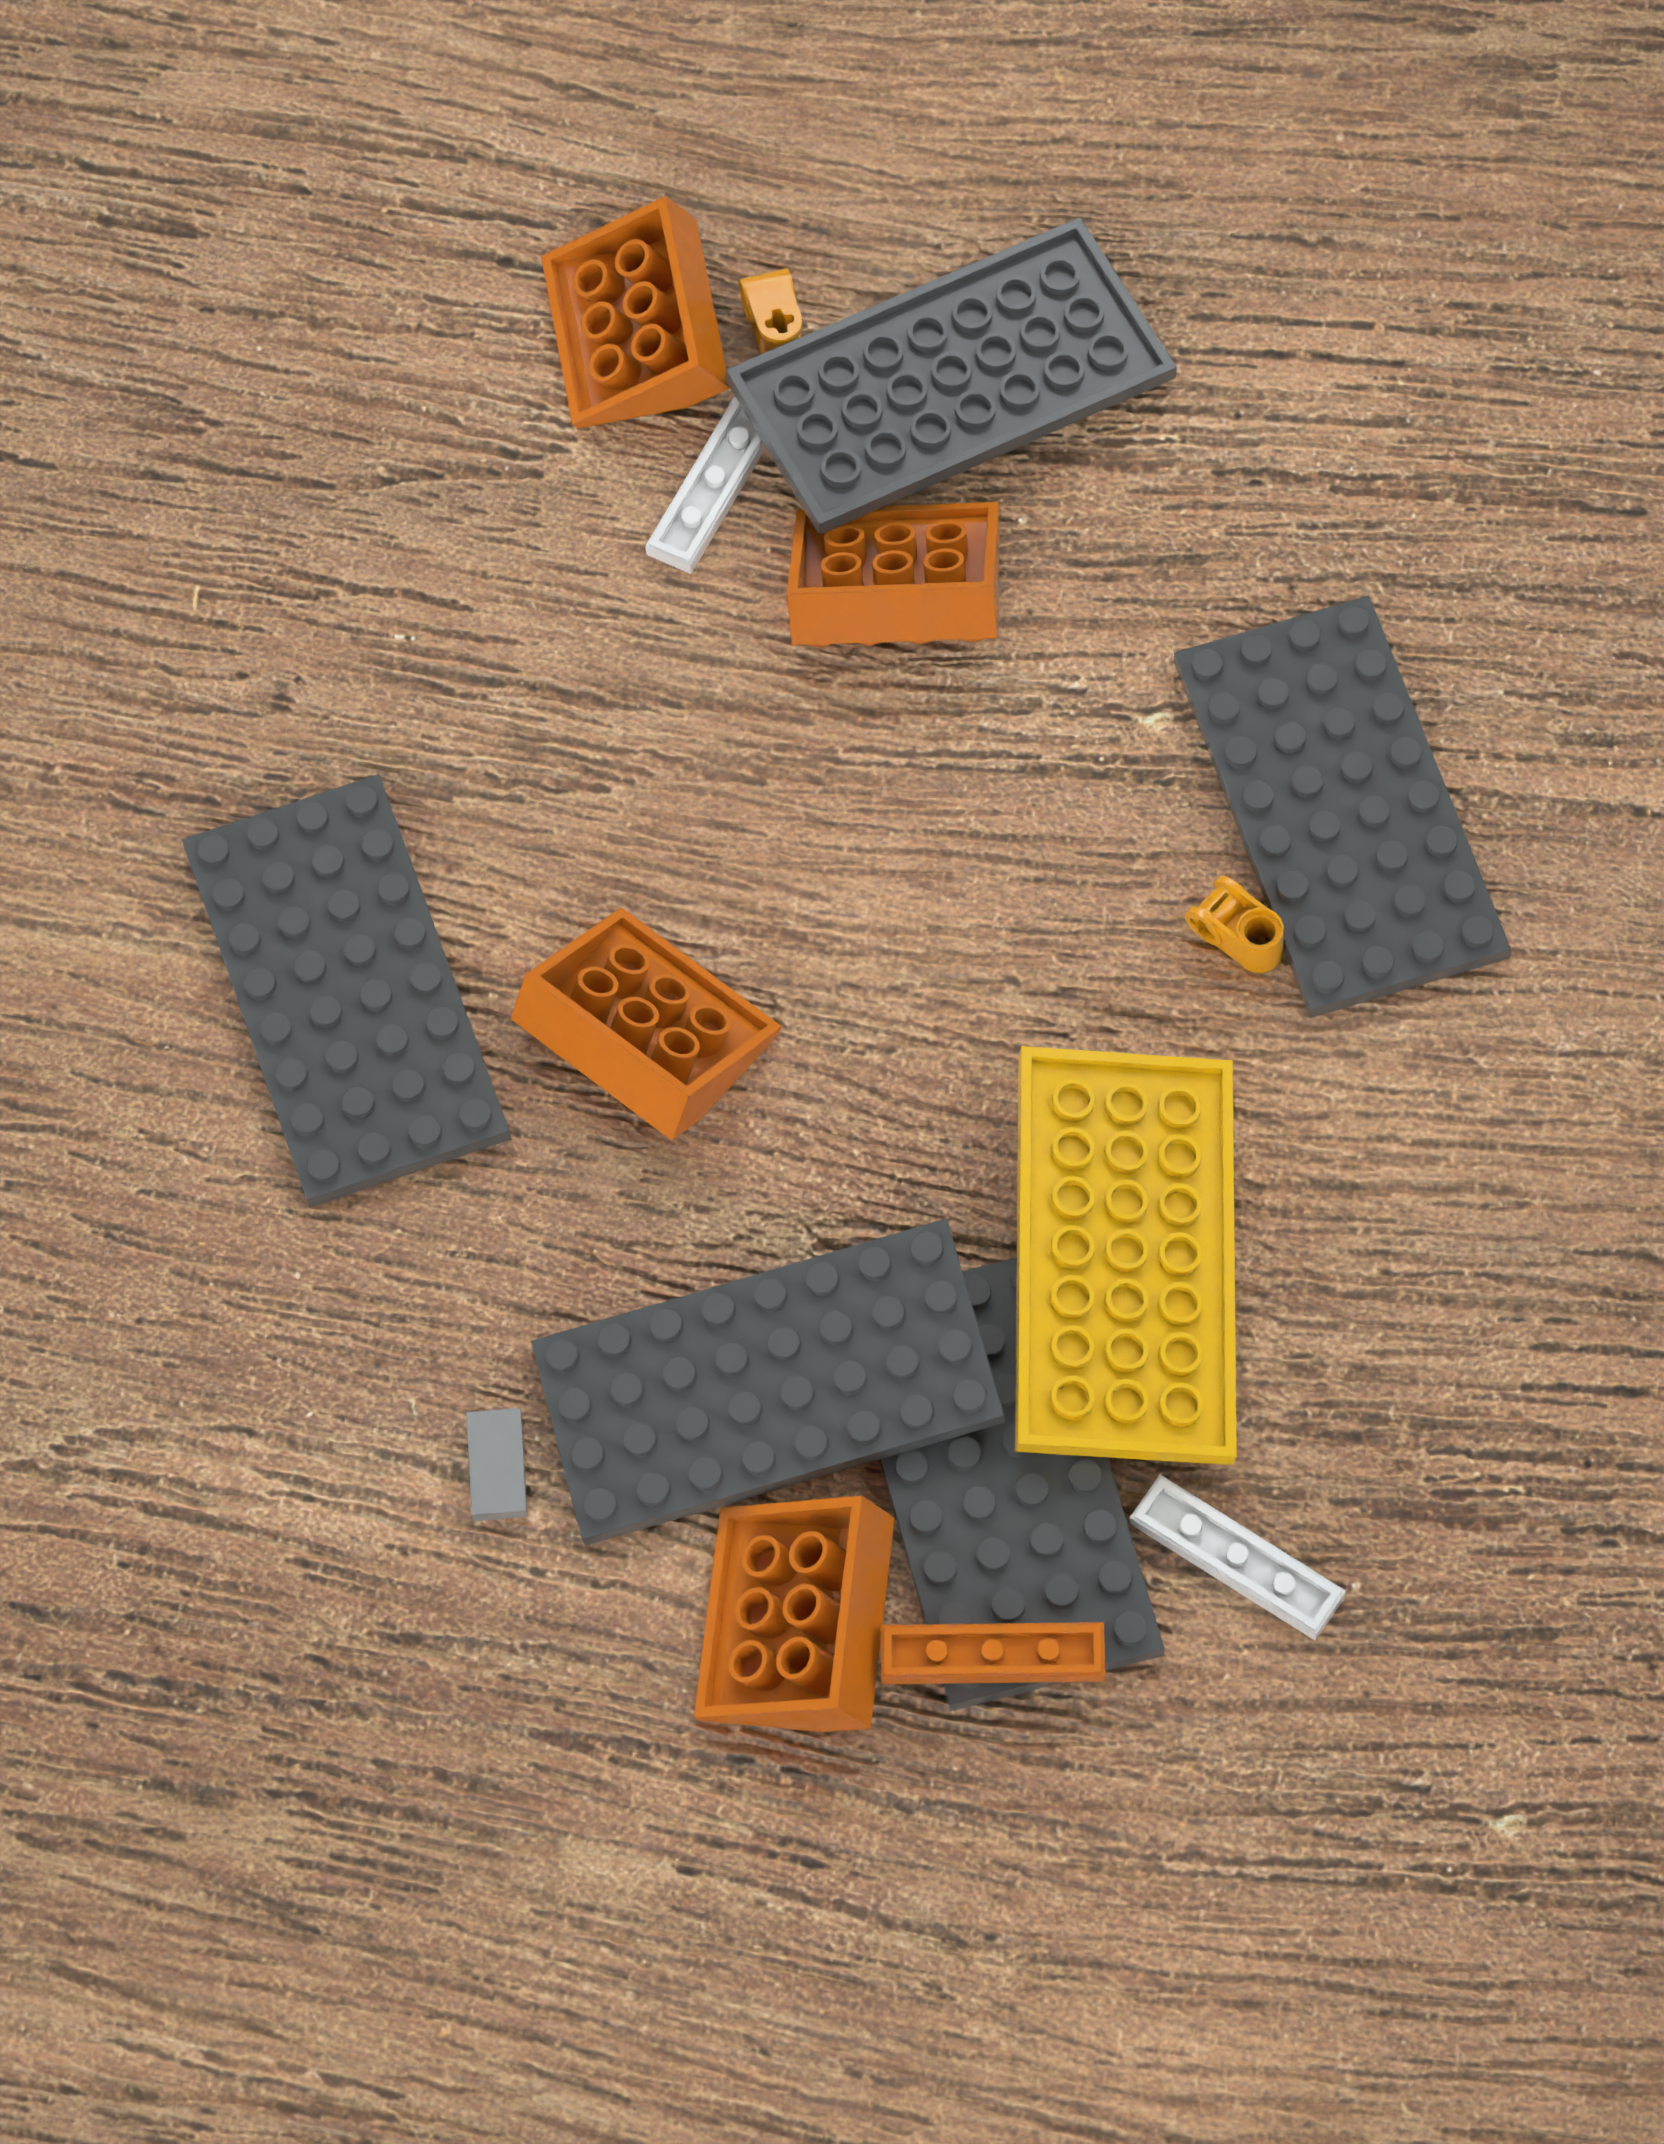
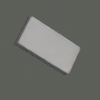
[466,1408,528,1521]

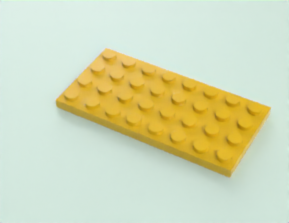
[1015,1046,1237,1465]

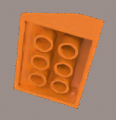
[541,196,730,429]
[787,502,999,647]
[510,907,782,1141]
[694,1495,895,1732]

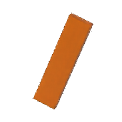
[881,1622,1105,1684]

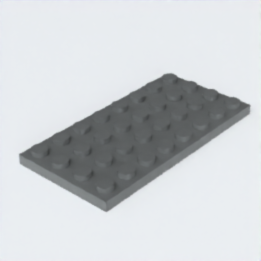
[726,217,1177,535]
[1174,595,1511,1018]
[182,774,511,1208]
[531,1218,1006,1546]
[880,1257,1165,1712]

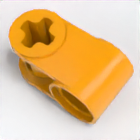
[738,268,802,355]
[1184,875,1284,973]

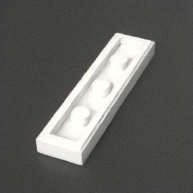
[645,396,766,574]
[1129,1475,1346,1641]

